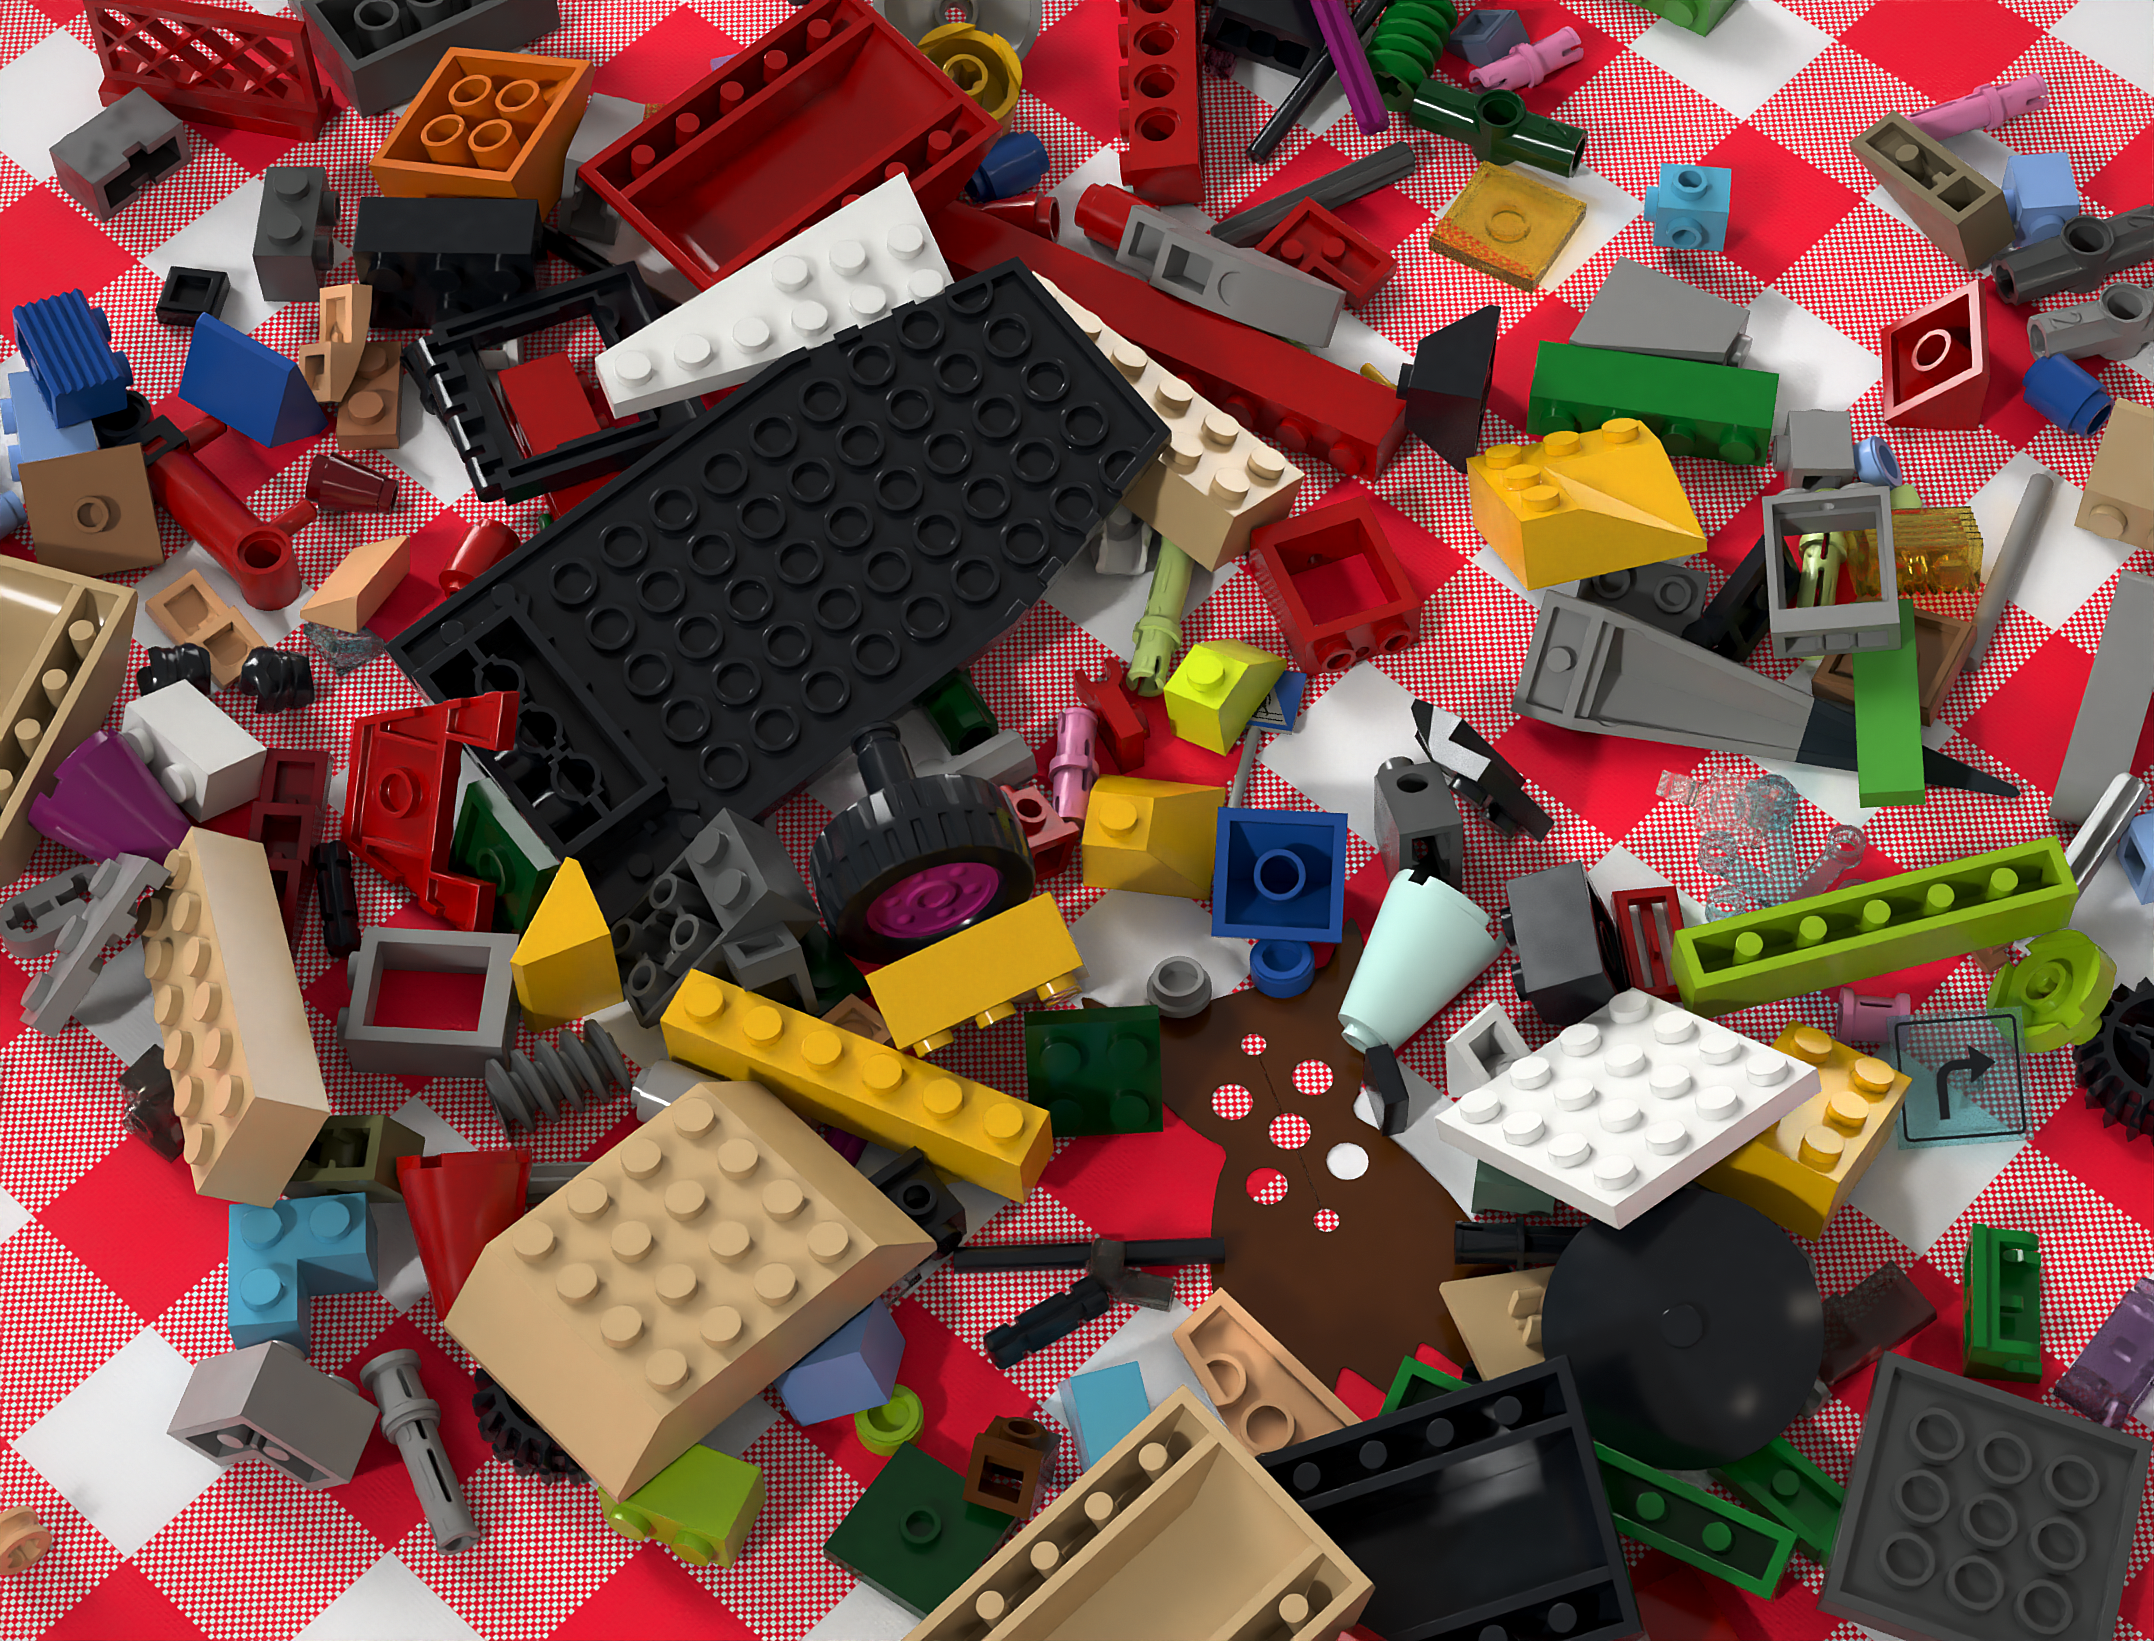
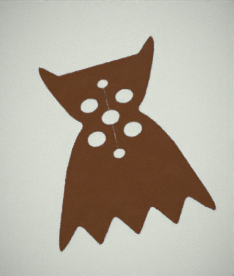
[1081,918,1512,1395]

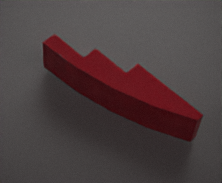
[248,748,334,965]

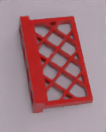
[82,0,334,143]

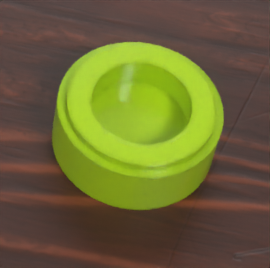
[854,1384,924,1456]

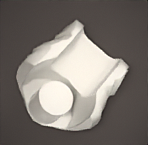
[1089,504,1152,575]

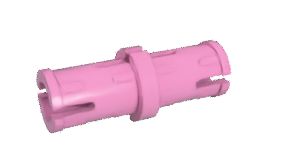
[1469,26,1584,95]
[1048,707,1100,837]

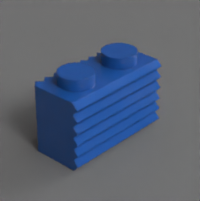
[12,288,134,429]

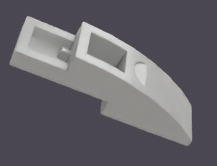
[1115,205,1347,348]

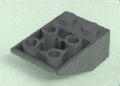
[610,807,823,1029]

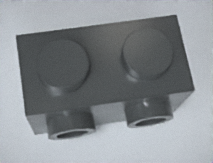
[252,167,341,302]

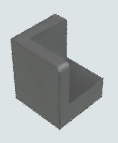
[721,921,820,1016]

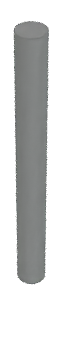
[1962,473,2054,672]

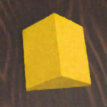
[510,857,624,1033]

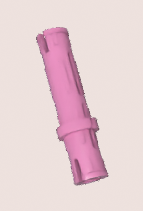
[1903,73,2049,142]

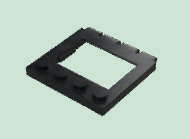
[413,260,707,506]

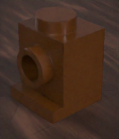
[962,1415,1062,1520]

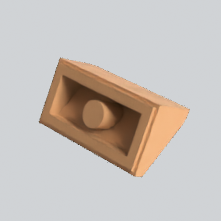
[300,535,410,634]

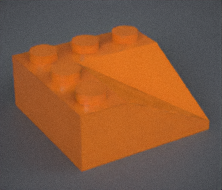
[368,47,596,223]

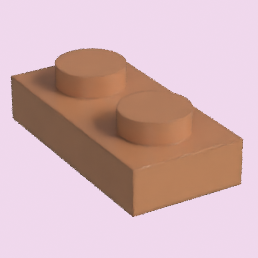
[336,341,404,451]

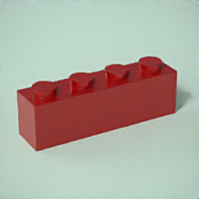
[497,350,629,521]

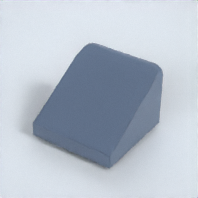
[1445,10,1530,68]

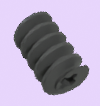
[484,1019,633,1142]

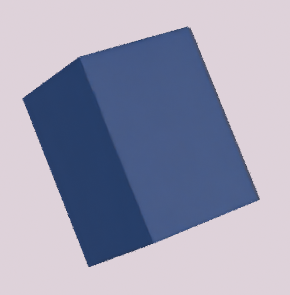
[178,312,329,448]
[1211,807,1348,944]

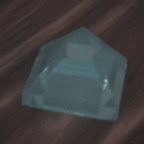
[303,622,386,677]

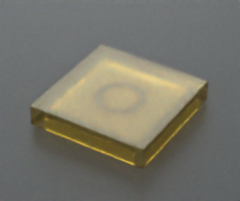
[1429,160,1587,294]

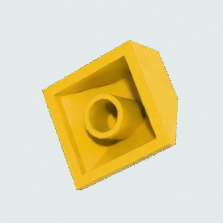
[1081,774,1226,901]

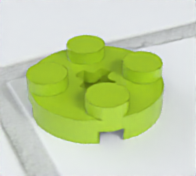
[1986,929,2117,1053]

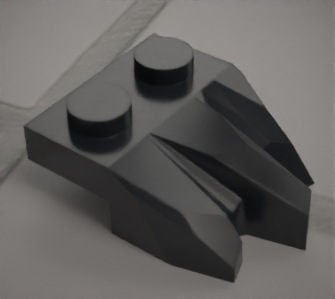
[1411,698,1555,843]

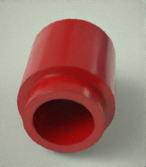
[1074,183,1161,251]
[439,519,521,599]

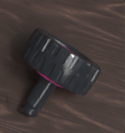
[809,720,1036,965]

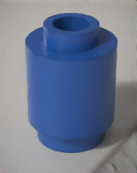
[964,130,1050,203]
[2022,353,2115,439]

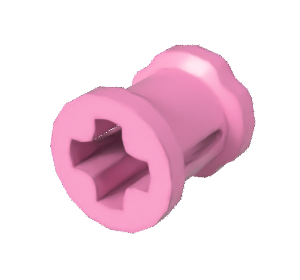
[1836,987,1911,1051]

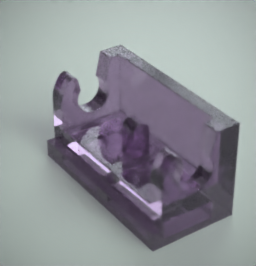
[2052,1277,2154,1432]

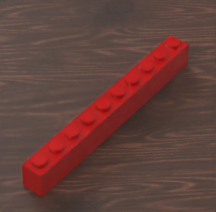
[926,200,1409,484]

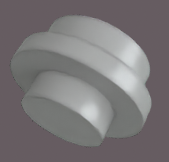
[1147,956,1212,1018]

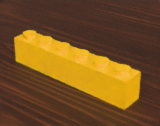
[660,968,1054,1205]

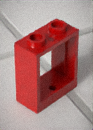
[1249,495,1422,678]

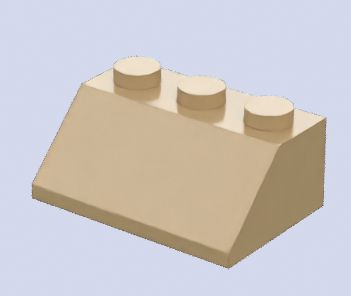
[2074,397,2154,553]

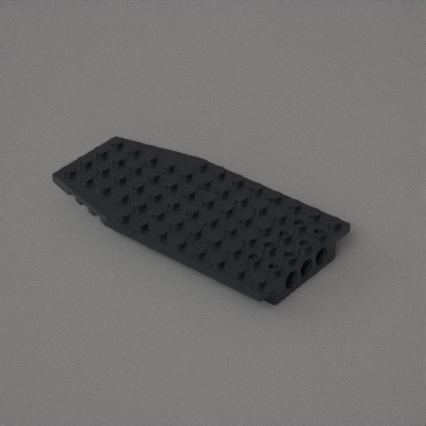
[383,256,1172,931]

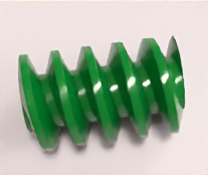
[1364,0,1458,112]

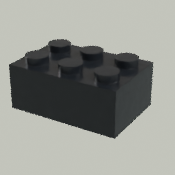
[352,197,552,331]

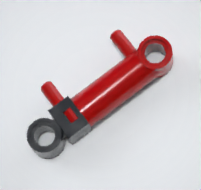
[91,390,318,611]

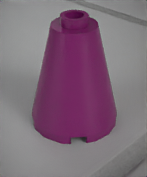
[28,727,193,890]

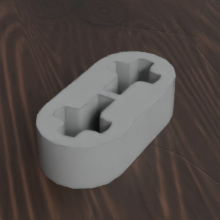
[0,864,99,959]

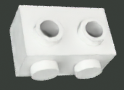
[121,679,267,823]

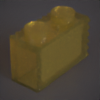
[1845,506,1984,598]

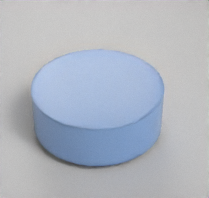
[1853,436,1902,491]

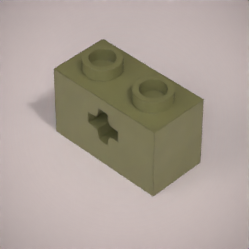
[281,1114,425,1203]

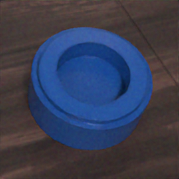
[1249,940,1315,998]

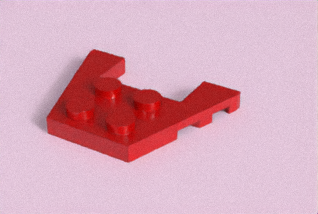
[341,691,520,933]

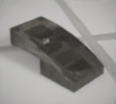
[1817,1260,1937,1388]

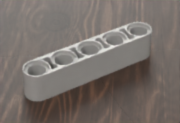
[2047,569,2154,826]

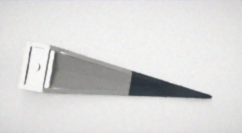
[1510,589,2021,798]

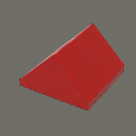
[1881,279,1990,431]

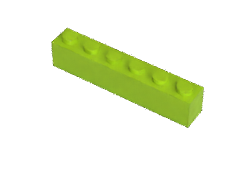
[1670,835,2079,1019]

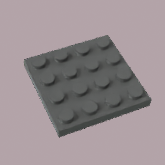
[1816,1350,2153,1641]

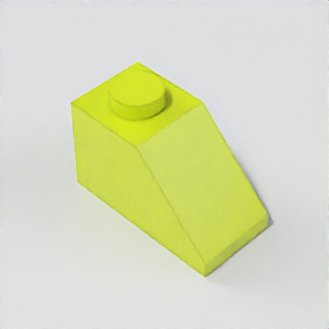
[1163,638,1287,756]

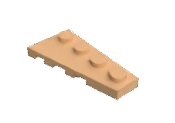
[1172,1287,1363,1458]

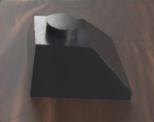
[1396,305,1501,474]

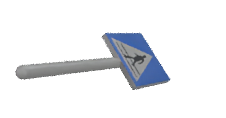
[1227,671,1307,808]

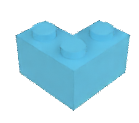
[228,1192,378,1358]

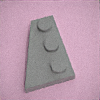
[19,852,171,1039]

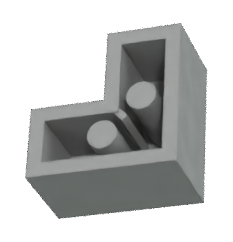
[166,1340,380,1491]

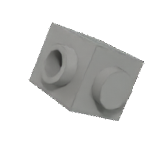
[1772,409,1855,492]

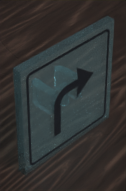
[1886,1006,2034,1150]

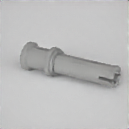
[360,1349,481,1556]

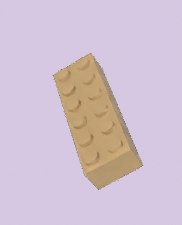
[1032,271,1306,573]
[135,826,331,1209]

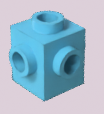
[1643,163,1732,252]

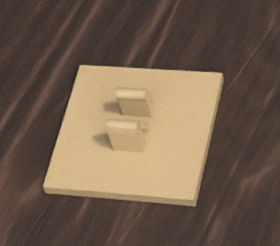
[1439,1266,1555,1382]

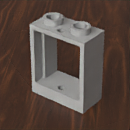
[1762,482,1902,659]
[337,927,521,1079]

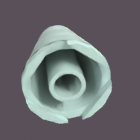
[1338,869,1506,1054]

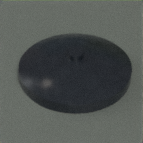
[1541,1188,1825,1471]

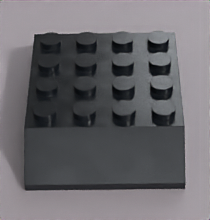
[1255,1354,1646,1641]

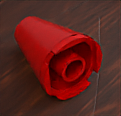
[396,1149,533,1320]

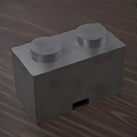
[49,86,192,223]

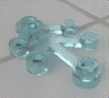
[1697,774,1867,996]

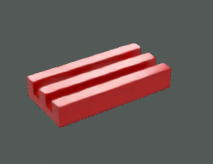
[1610,885,1685,1006]

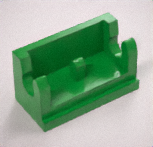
[1962,1223,2042,1384]

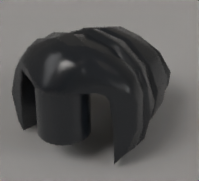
[136,643,211,697]
[238,646,315,714]

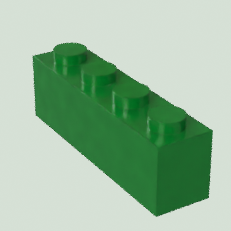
[1526,340,1779,467]

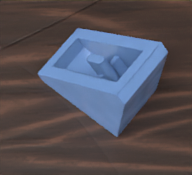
[772,1296,906,1427]

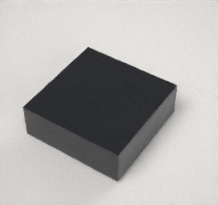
[155,266,231,328]
[1363,1044,1409,1137]

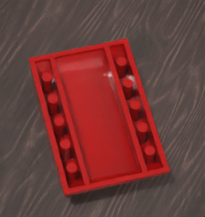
[578,0,1003,293]

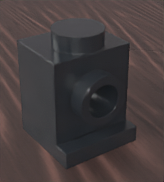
[868,1146,967,1271]

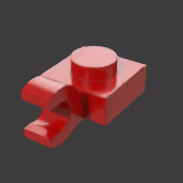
[1075,657,1150,775]

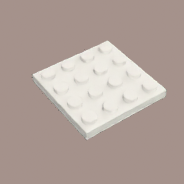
[1435,987,1822,1230]

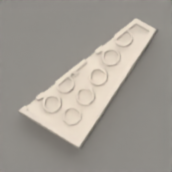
[595,172,955,419]

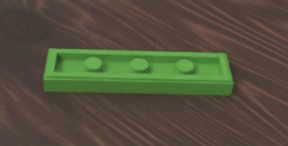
[1850,599,1926,808]

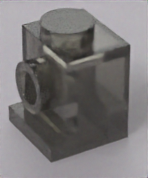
[117,1044,185,1163]

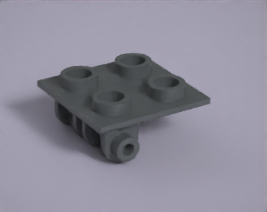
[1576,562,1711,637]

